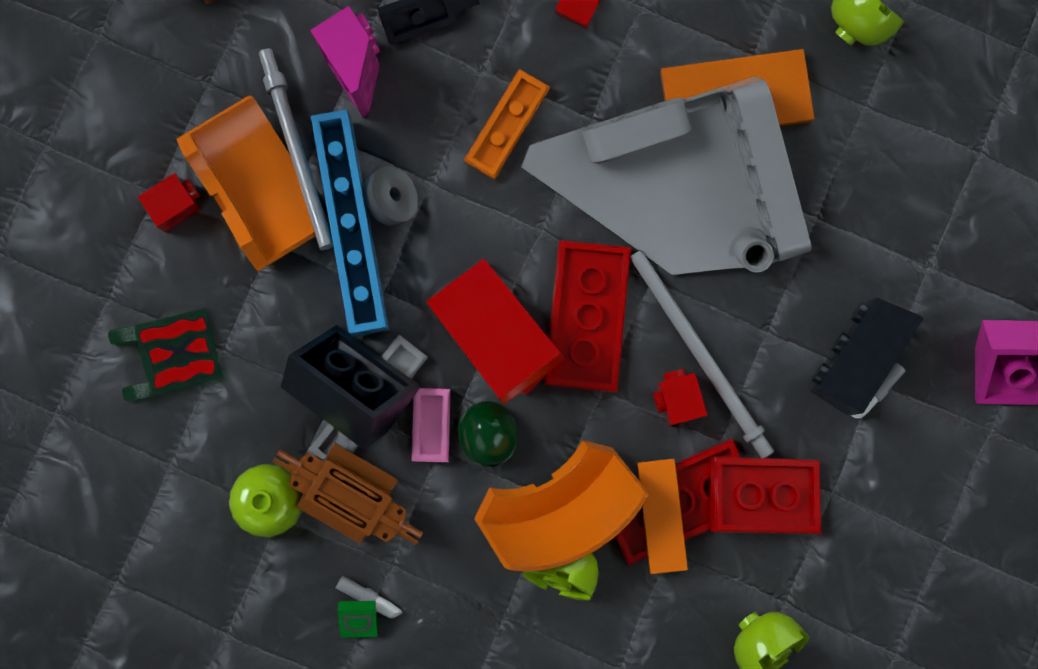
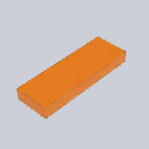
[464,69,550,181]
[637,458,688,574]

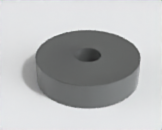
[363,166,418,226]

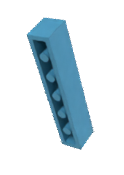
[311,109,389,337]

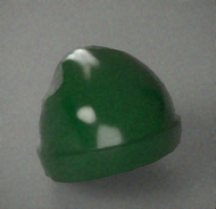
[458,401,517,467]

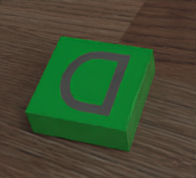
[337,601,378,638]

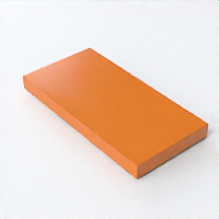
[660,49,815,126]

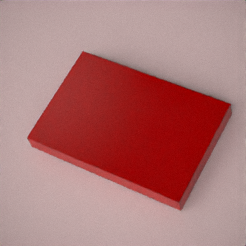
[710,457,821,534]

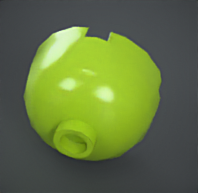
[831,0,905,46]
[229,464,303,538]
[522,553,599,601]
[734,612,810,669]

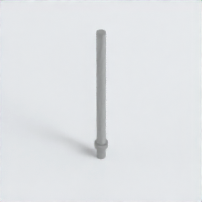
[630,250,774,458]

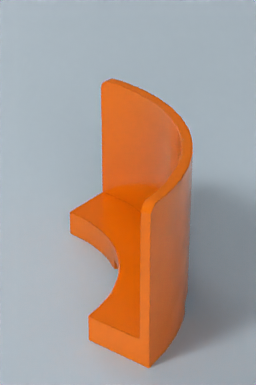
[176,96,330,272]
[474,440,648,571]

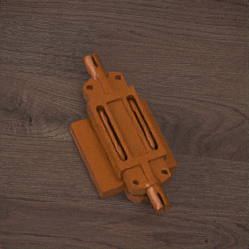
[272,442,423,545]

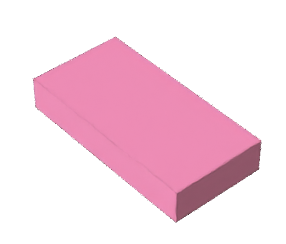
[412,388,451,462]

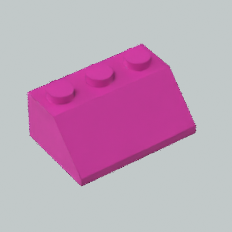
[310,6,380,118]
[975,320,1038,405]

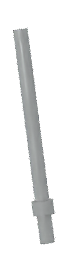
[258,48,334,250]

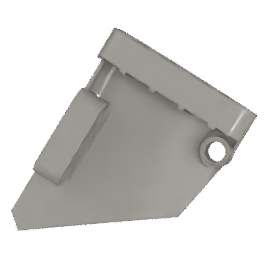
[521,76,811,275]

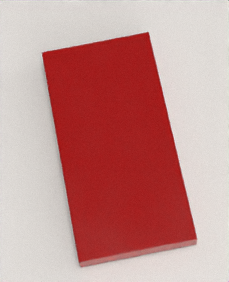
[544,240,631,392]
[426,259,564,405]
[615,439,741,566]

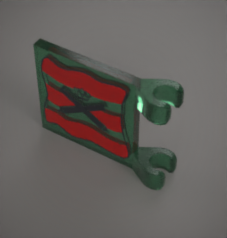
[108,308,224,403]

